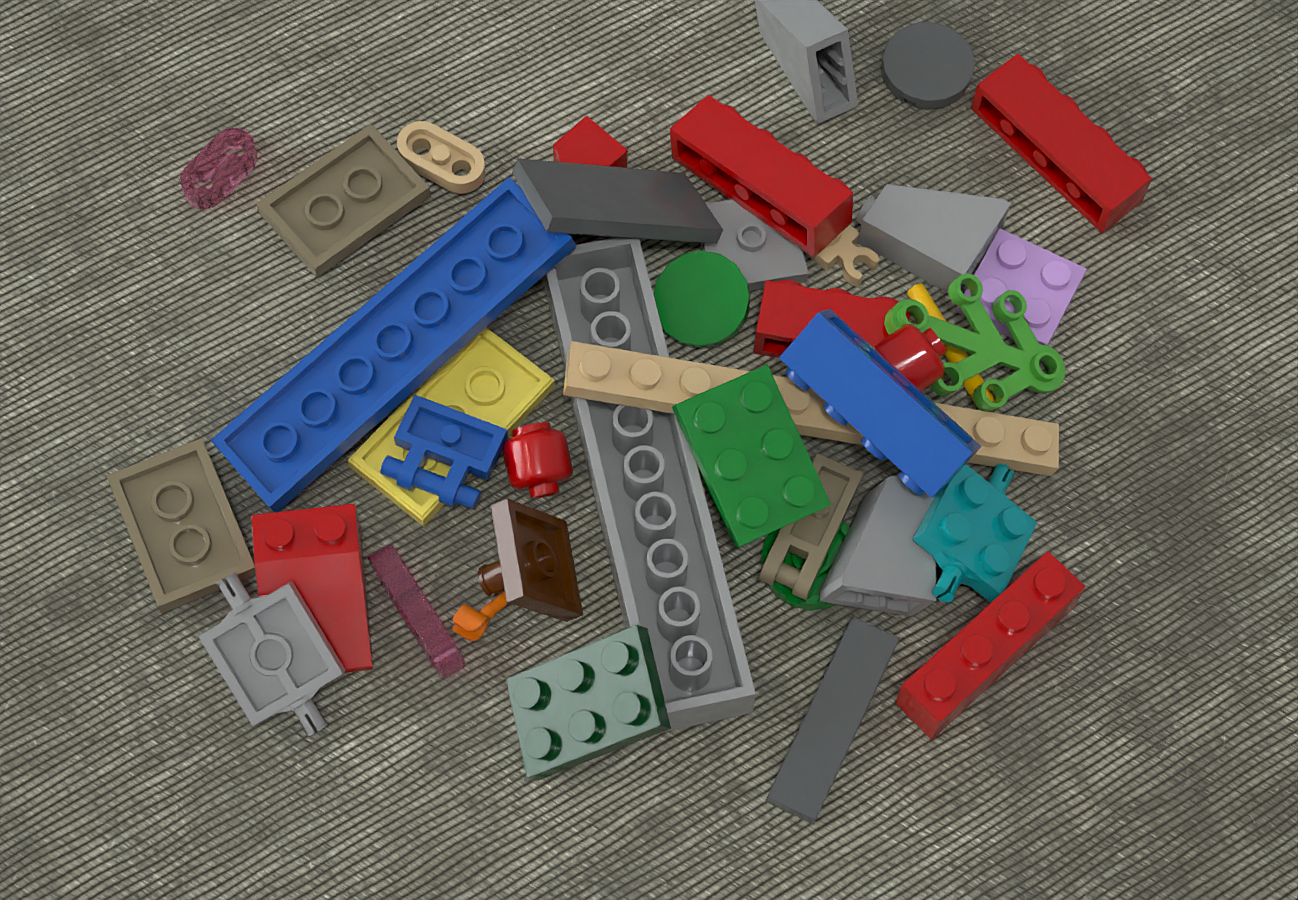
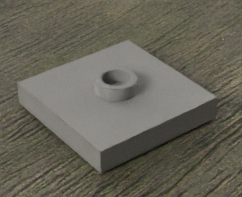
[701,199,809,291]

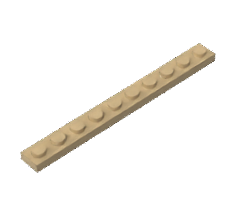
[563,341,1059,476]

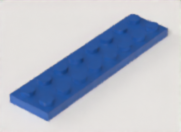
[210,177,576,512]

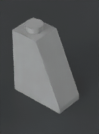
[755,0,859,124]
[856,184,1011,293]
[820,475,936,616]

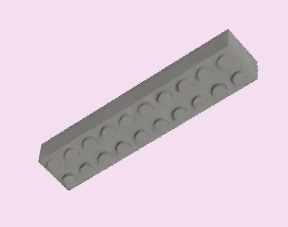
[543,237,756,733]

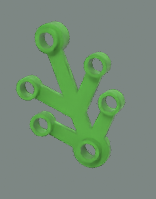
[884,273,1065,412]

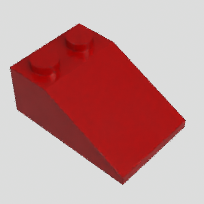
[251,503,373,673]

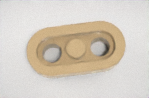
[397,121,485,194]

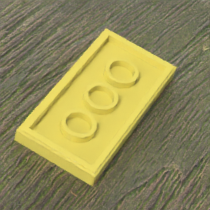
[348,327,555,527]

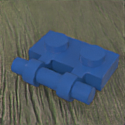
[380,395,508,510]

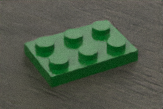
[672,364,831,548]

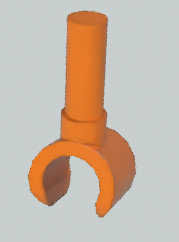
[452,591,509,641]

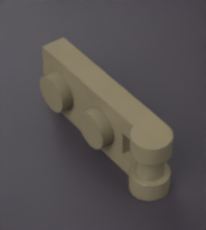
[759,453,864,600]

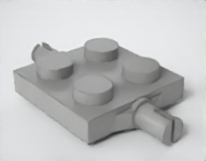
[198,571,346,736]

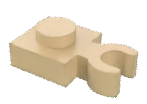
[803,225,880,287]

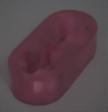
[180,128,258,209]

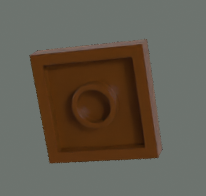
[478,498,583,622]

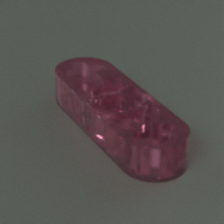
[367,544,466,680]

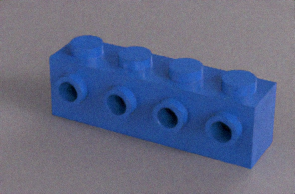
[779,309,982,498]

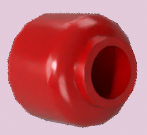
[874,324,948,391]
[502,422,573,499]

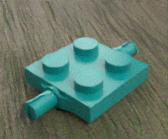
[913,464,1037,603]

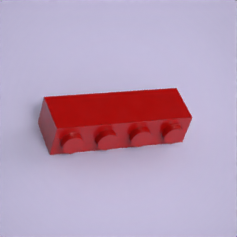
[971,53,1152,234]
[670,94,853,257]
[895,551,1086,740]

